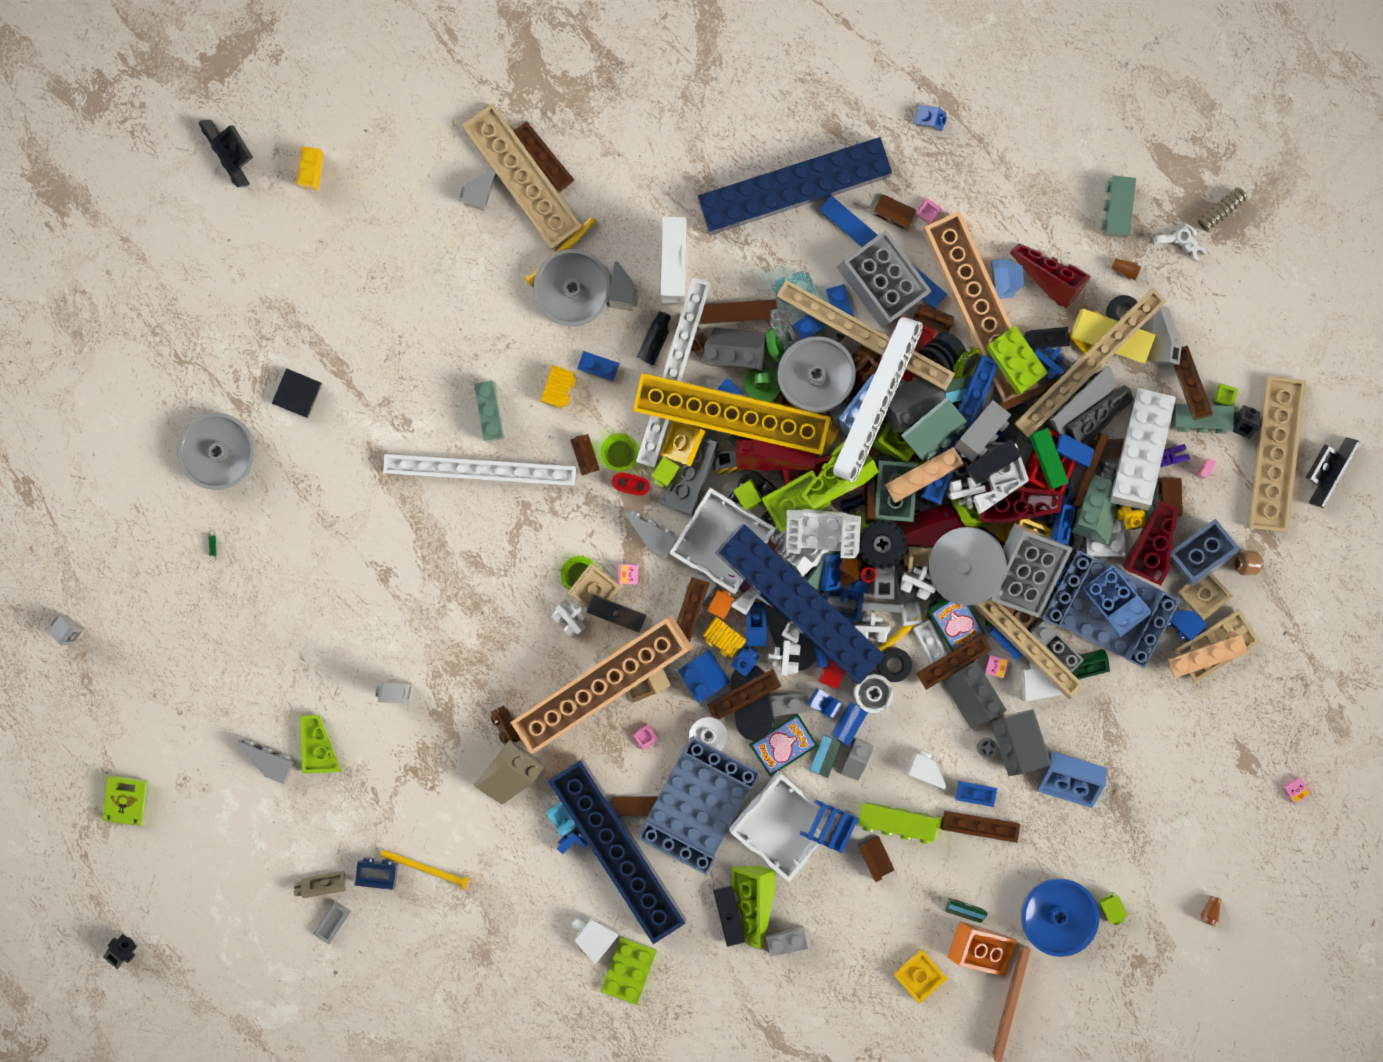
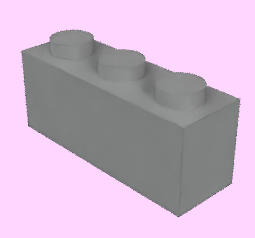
[954,400,1011,462]

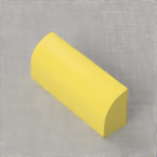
[1072,309,1156,364]

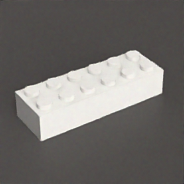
[1110,388,1176,511]

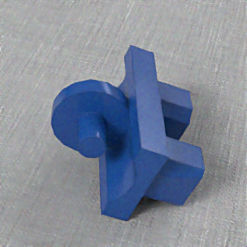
[1034,346,1065,381]

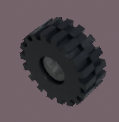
[859,520,908,570]

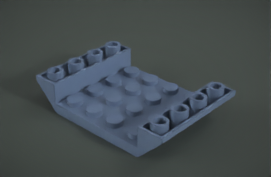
[1042,550,1180,669]
[638,736,761,875]

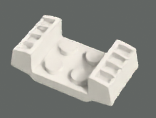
[775,505,839,576]
[785,509,861,558]

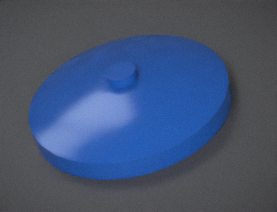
[1021,878,1099,957]

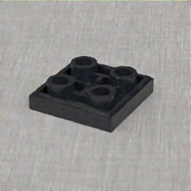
[272,368,323,418]

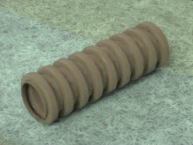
[1198,187,1248,232]

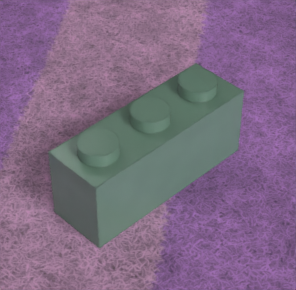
[1101,175,1136,238]
[474,381,505,442]
[1171,404,1234,434]

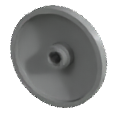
[534,249,611,327]
[778,336,856,413]
[177,413,256,490]
[929,527,1007,606]

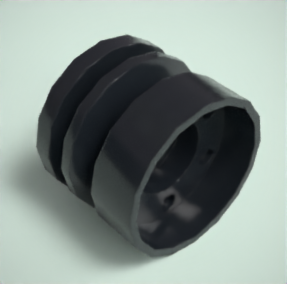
[917,332,968,373]

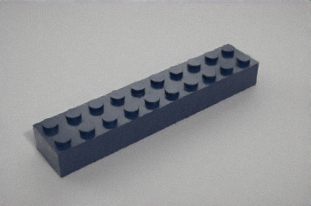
[697,137,892,236]
[715,524,886,684]
[548,758,687,944]

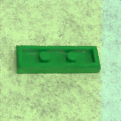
[1029,428,1069,490]

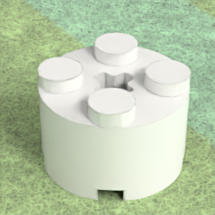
[853,673,894,713]

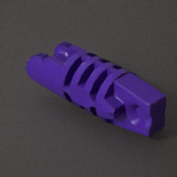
[1160,444,1190,467]

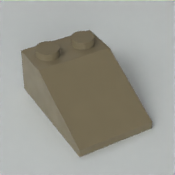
[474,740,545,805]

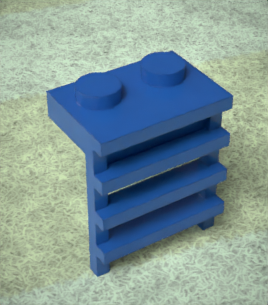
[799,799,858,854]

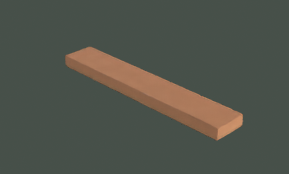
[991,945,1031,1062]

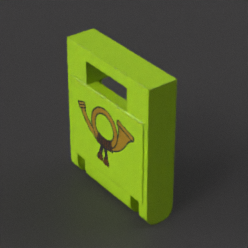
[103,775,148,826]

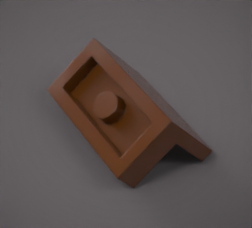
[872,194,916,231]
[1158,478,1183,516]
[839,553,863,585]
[858,836,894,883]

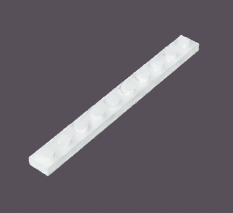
[636,277,711,467]
[383,454,576,486]

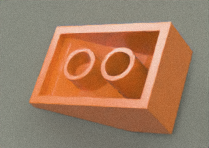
[947,921,1018,976]

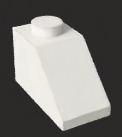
[907,751,946,789]

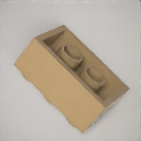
[608,638,671,703]

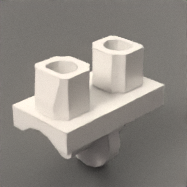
[947,477,986,509]
[900,566,936,600]
[551,601,587,637]
[854,611,890,642]
[768,640,800,676]

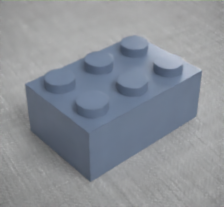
[1170,519,1240,588]

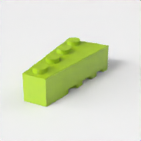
[858,802,943,845]

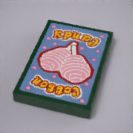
[927,598,986,651]
[749,713,818,777]

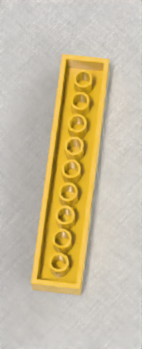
[633,372,831,455]

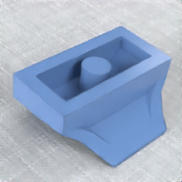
[991,259,1024,299]

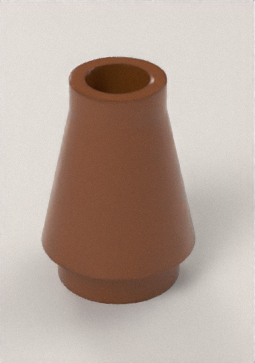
[1111,258,1142,280]
[1200,896,1222,926]

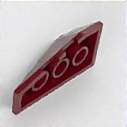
[1010,243,1091,308]
[735,438,815,470]
[980,483,1063,524]
[1123,500,1178,586]
[883,505,962,548]

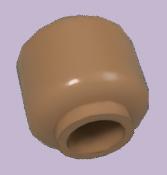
[1233,550,1264,576]

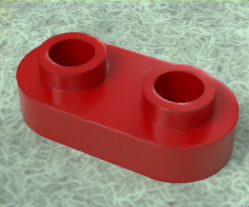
[612,472,650,496]

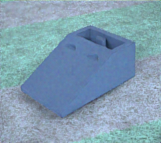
[1082,565,1151,637]

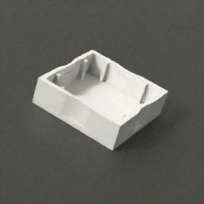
[661,217,687,306]
[669,487,776,594]
[729,770,838,882]

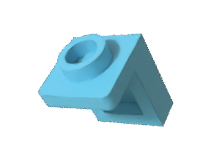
[546,802,577,836]

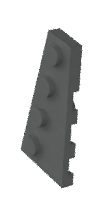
[1067,385,1134,445]
[658,437,720,515]

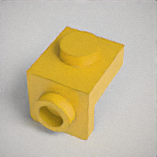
[1117,505,1145,530]

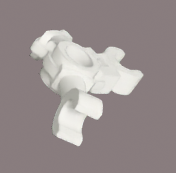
[1153,224,1207,261]

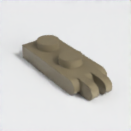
[294,871,346,898]

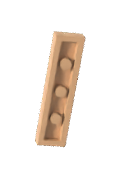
[886,447,964,503]
[1167,635,1248,678]

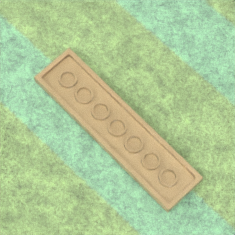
[462,103,582,250]
[1248,376,1306,533]

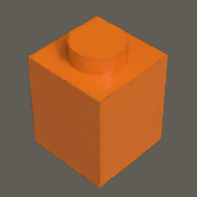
[707,589,734,619]

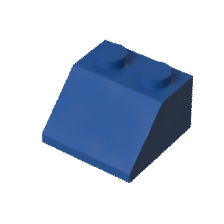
[677,649,730,703]

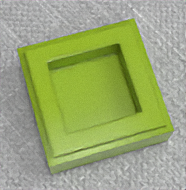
[1213,383,1238,406]

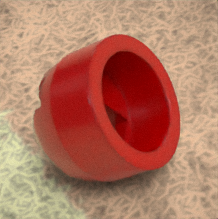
[860,566,876,582]

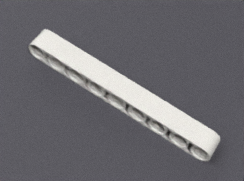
[833,317,922,482]

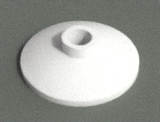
[689,717,727,751]

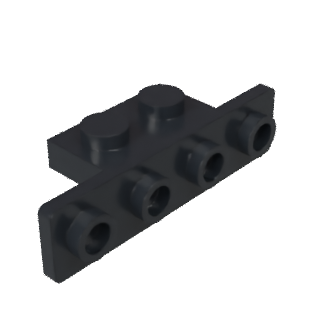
[198,120,253,188]
[1305,437,1361,508]

